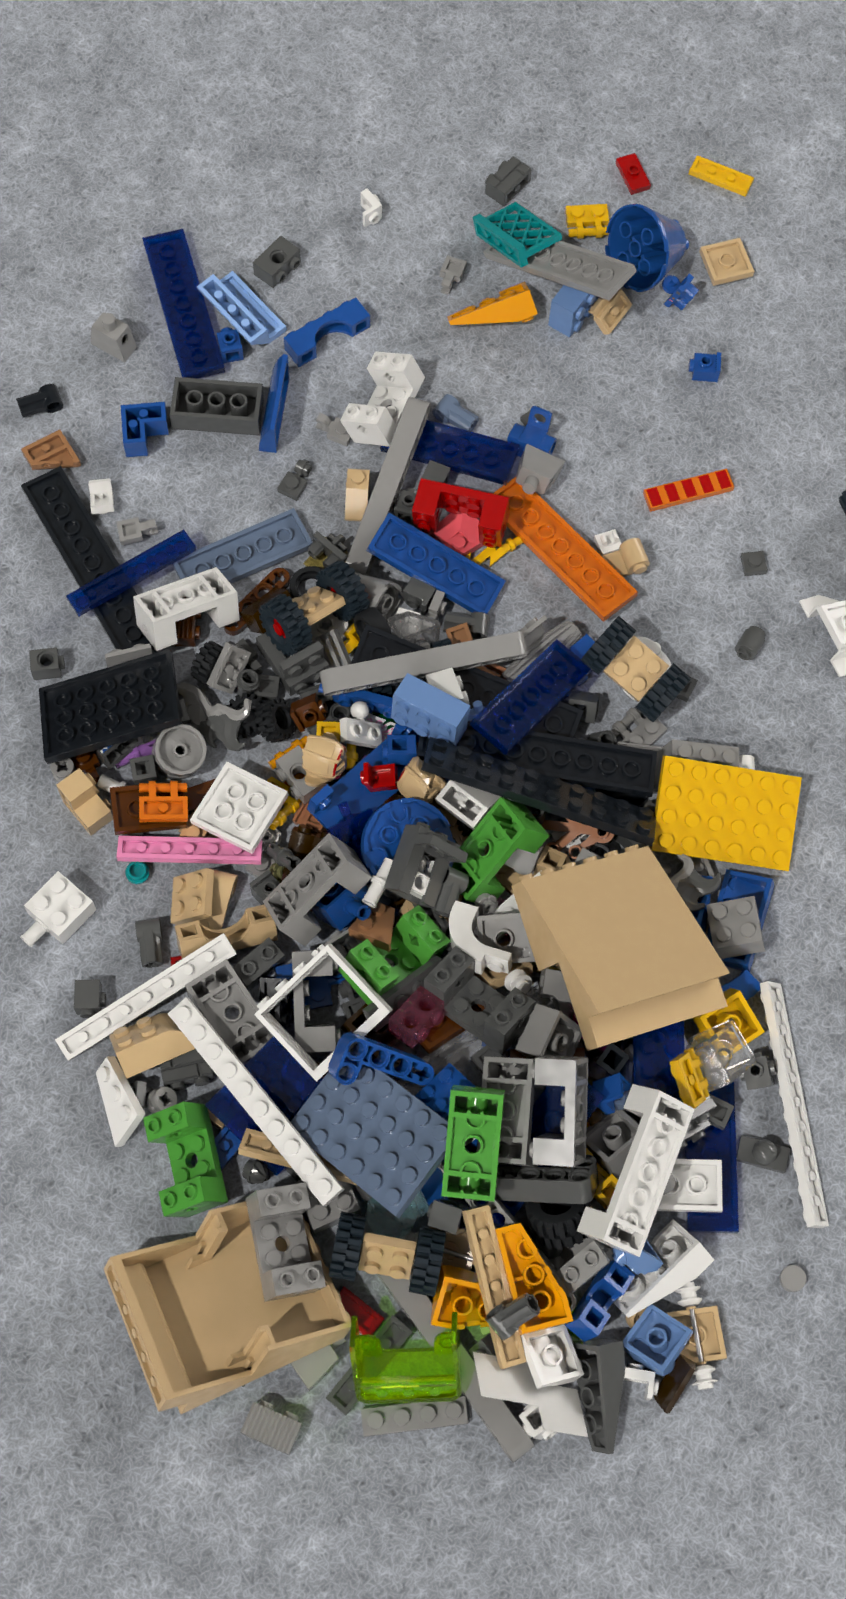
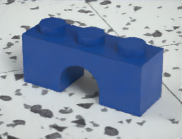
[565,1260,636,1342]

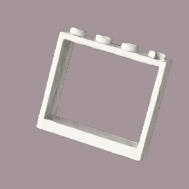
[254,943,393,1082]

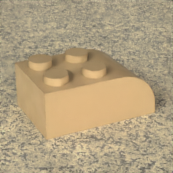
[109,1013,195,1079]

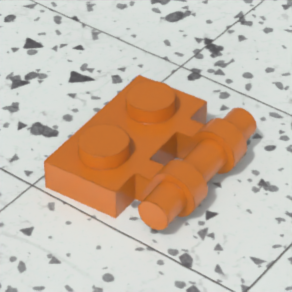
[139,781,188,822]

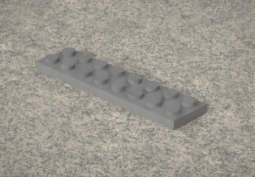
[483,229,637,300]

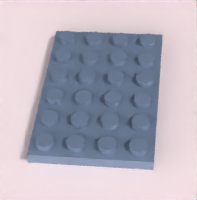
[291,1048,448,1218]

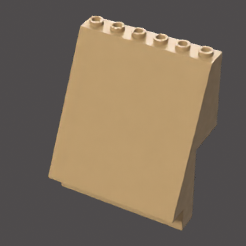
[511,844,730,1051]
[104,1201,352,1415]

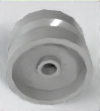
[151,724,207,780]

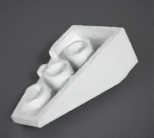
[613,1219,714,1318]

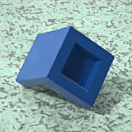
[593,1073,631,1115]

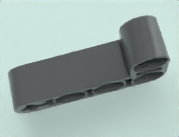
[496,1155,599,1204]

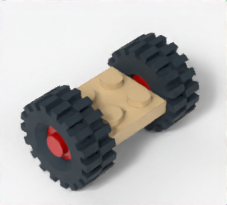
[259,560,369,656]
[581,616,691,722]
[329,1211,446,1297]

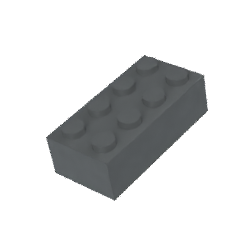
[170,377,264,436]

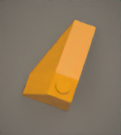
[447,281,538,325]
[495,1223,573,1336]
[430,1264,489,1330]

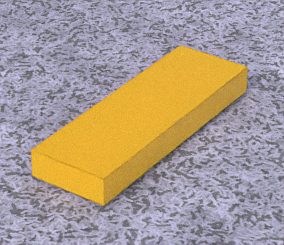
[688,155,754,197]

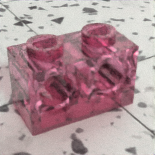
[389,986,445,1049]

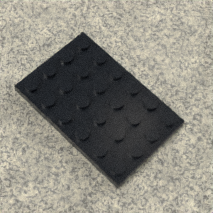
[39,649,182,764]

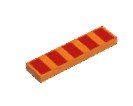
[643,468,734,512]

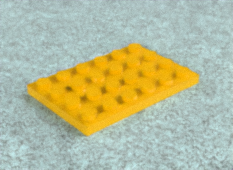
[650,756,802,871]

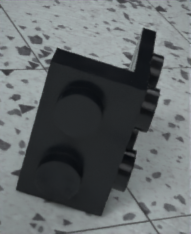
[259,976,294,1030]

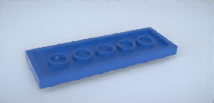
[366,513,506,614]

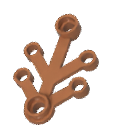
[532,814,615,860]

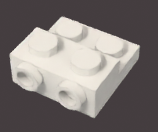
[521,1324,584,1389]

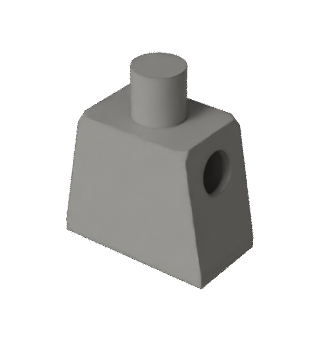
[91,313,137,362]
[515,444,565,494]
[290,1338,346,1391]

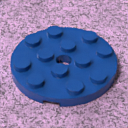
[361,798,455,892]

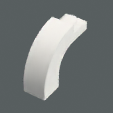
[449,900,512,975]

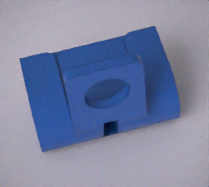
[505,406,557,457]

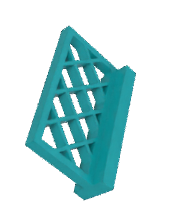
[473,202,562,268]

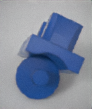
[662,273,699,311]

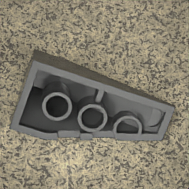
[572,1339,625,1454]

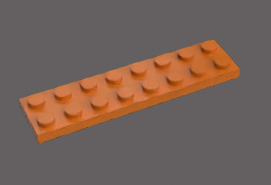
[492,477,638,622]

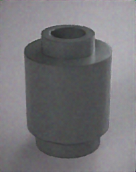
[735,626,766,660]

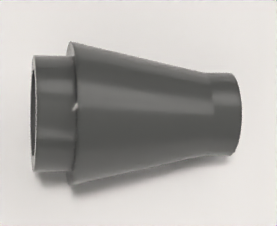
[237,669,260,698]

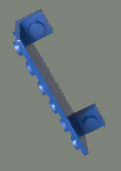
[307,724,420,841]

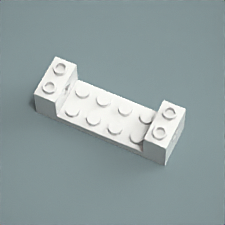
[577,1084,695,1257]

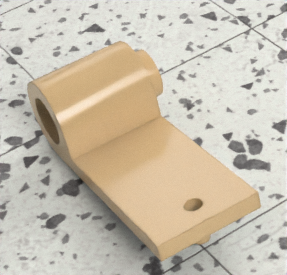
[602,538,650,577]
[196,868,238,929]

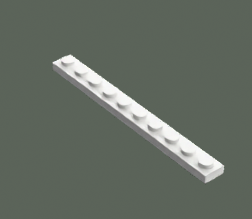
[760,981,829,1228]
[168,997,345,1206]

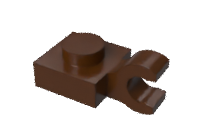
[70,751,101,785]

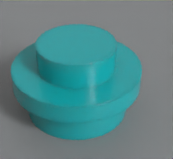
[125,862,150,884]

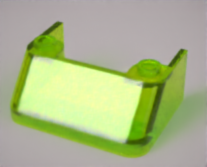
[349,1312,462,1404]

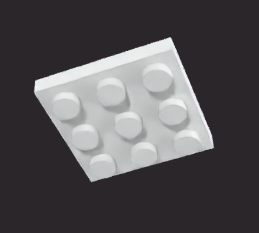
[190,762,289,854]

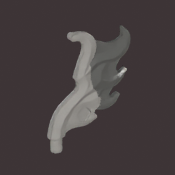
[177,682,252,751]
[670,854,721,912]

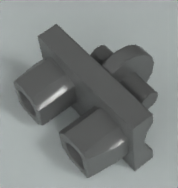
[307,531,348,568]

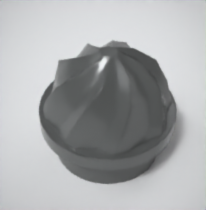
[242,1159,269,1184]

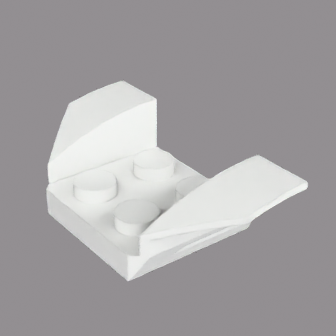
[799,595,846,677]

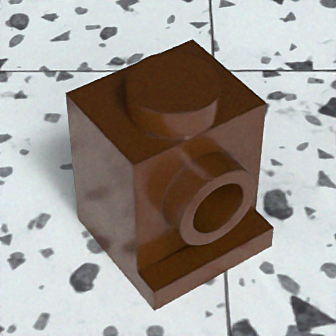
[290,693,328,732]

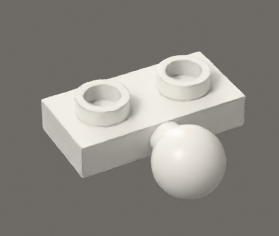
[340,701,382,748]

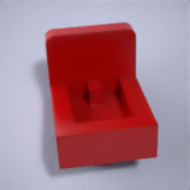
[360,762,398,792]

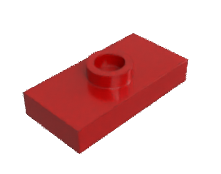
[615,153,651,195]

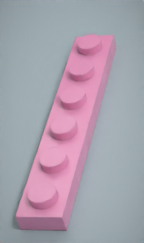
[116,836,263,865]

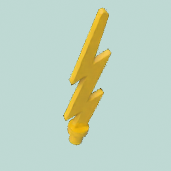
[465,536,522,568]

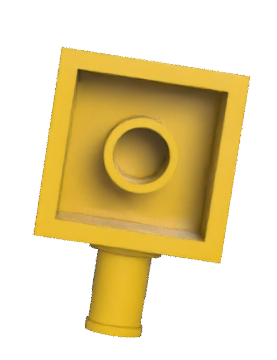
[687,988,765,1059]

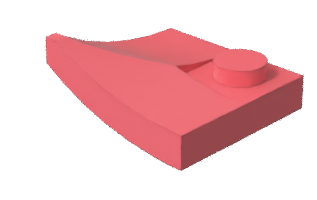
[429,512,484,556]

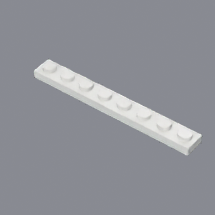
[55,933,237,1061]

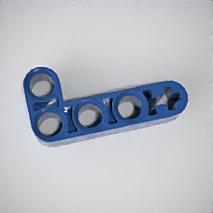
[328,1032,434,1085]

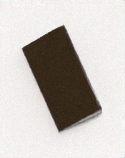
[654,1354,696,1414]

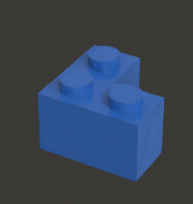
[121,402,169,457]

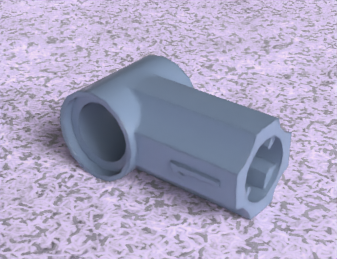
[432,394,479,434]

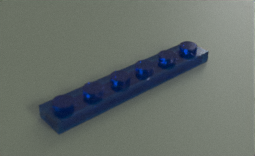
[66,529,196,617]

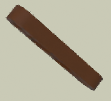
[223,568,290,636]

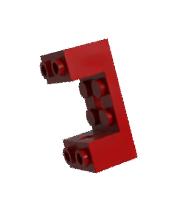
[412,478,510,548]

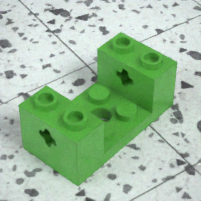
[452,797,549,903]
[338,905,451,1005]
[441,1085,505,1202]
[143,1102,228,1218]

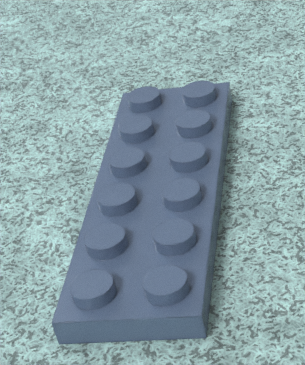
[172,508,312,584]

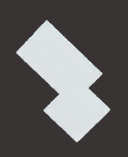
[473,1352,588,1437]

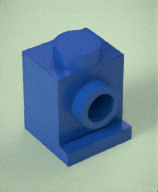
[216,327,244,364]
[688,352,721,382]
[382,735,417,765]

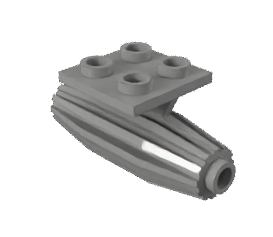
[500,615,582,687]

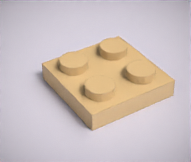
[699,238,754,286]
[170,868,214,925]

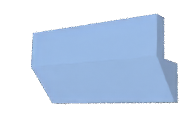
[197,271,287,345]

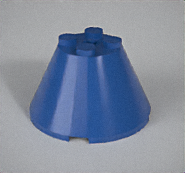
[605,204,689,292]

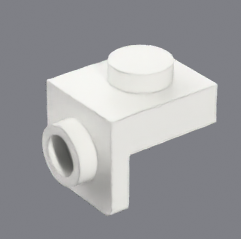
[360,188,382,228]
[88,478,114,514]
[624,1363,659,1401]

